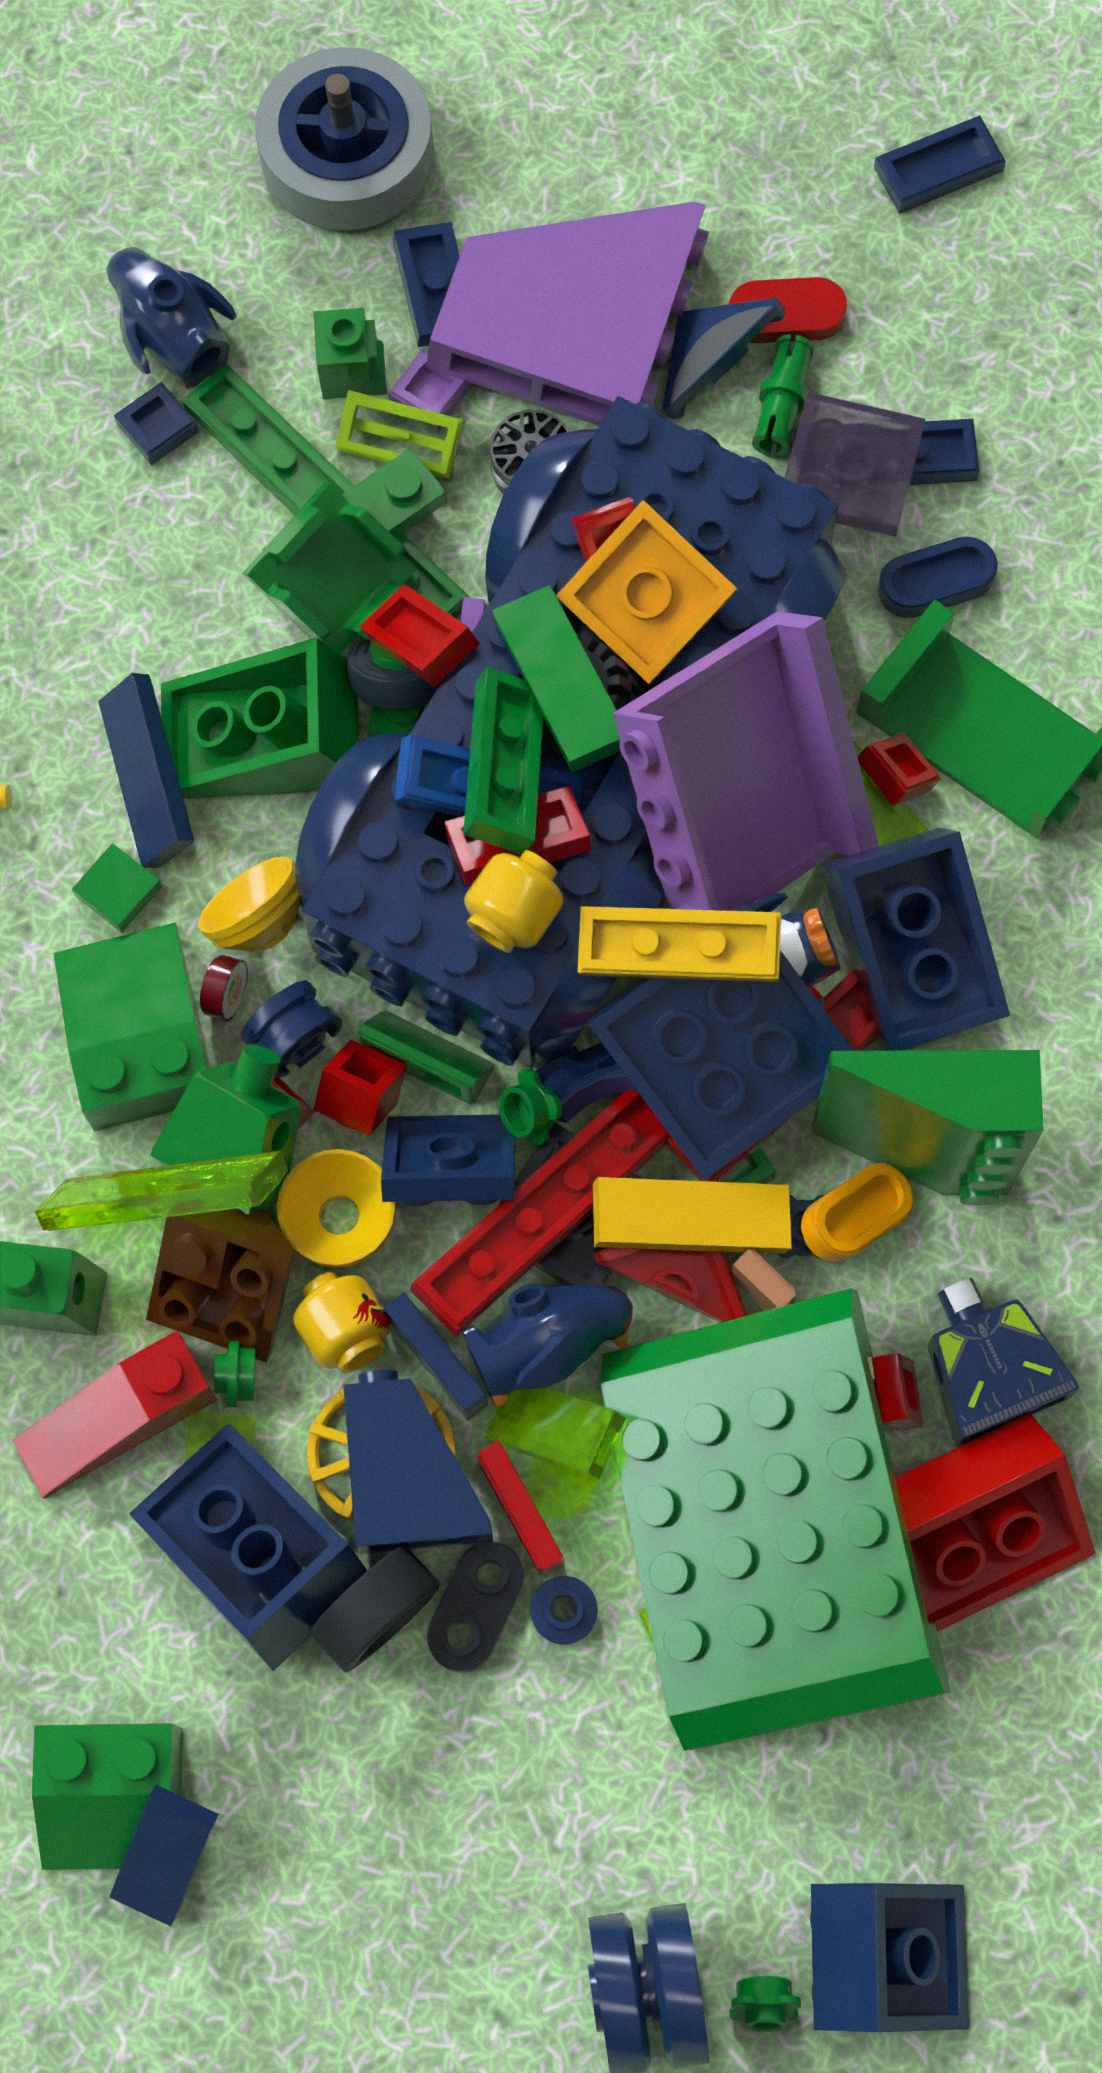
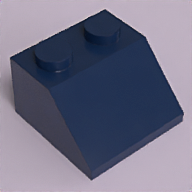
[810,1883,969,2032]

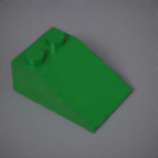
[161,637,358,798]
[54,922,211,1131]

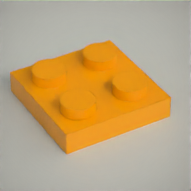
[556,500,739,684]

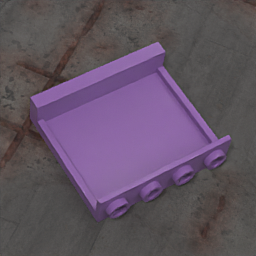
[613,612,879,911]

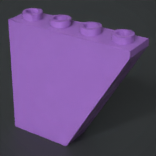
[426,201,709,426]

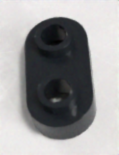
[427,1541,524,1673]

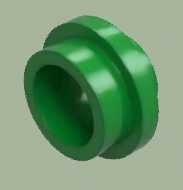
[214,1341,255,1407]

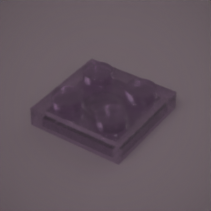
[785,392,926,537]

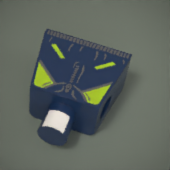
[928,1278,1079,1447]

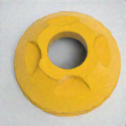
[198,856,300,953]
[277,1149,396,1268]

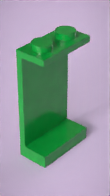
[857,599,1102,839]

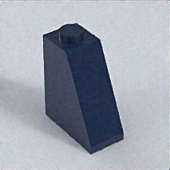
[343,1370,493,1554]

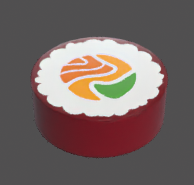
[200,955,248,1021]

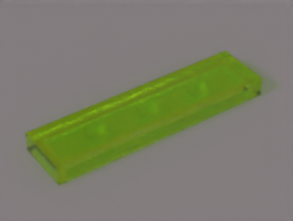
[34,1151,288,1231]

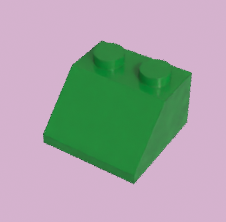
[32,1723,183,1870]

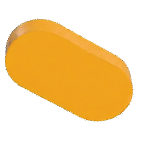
[801,1163,914,1262]

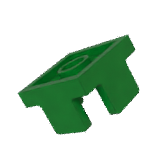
[242,483,417,654]

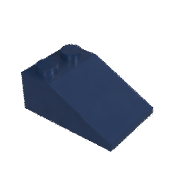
[821,827,1010,1051]
[129,1423,368,1671]

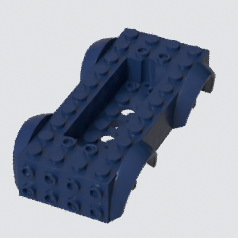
[295,396,848,1068]

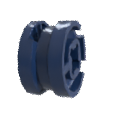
[241,980,342,1078]

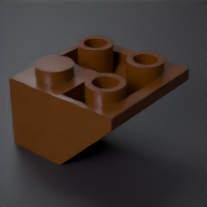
[146,1181,295,1363]

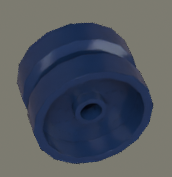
[588,1903,710,2073]

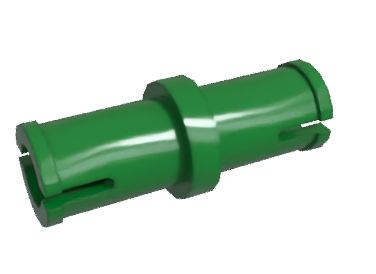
[752,334,814,457]

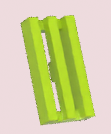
[335,390,467,479]

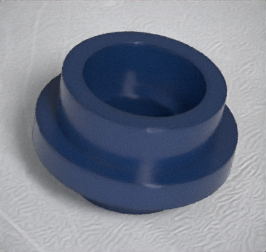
[530,1576,598,1645]

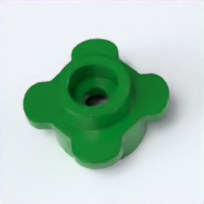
[499,1068,562,1146]
[729,1976,801,2032]

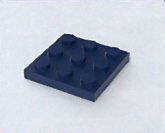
[586,903,854,1181]

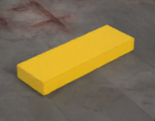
[578,906,782,982]
[593,1177,792,1254]

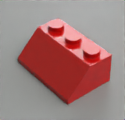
[895,1412,1096,1632]

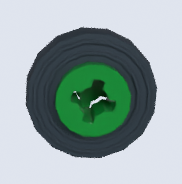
[346,638,443,709]

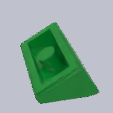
[358,1011,494,1105]

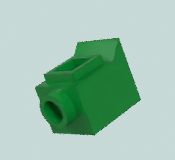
[313,308,387,399]

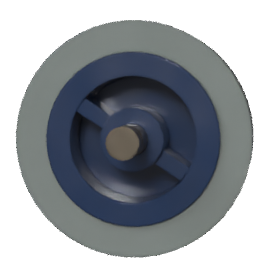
[255,47,434,230]

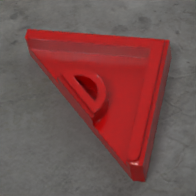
[594,1248,748,1323]

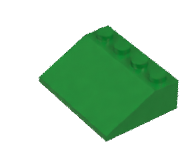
[812,1050,1044,1205]

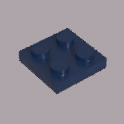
[381,1114,516,1207]

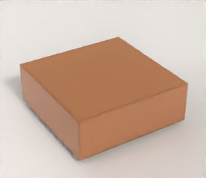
[731,1249,797,1311]

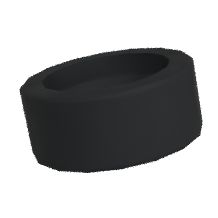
[311,1546,440,1672]

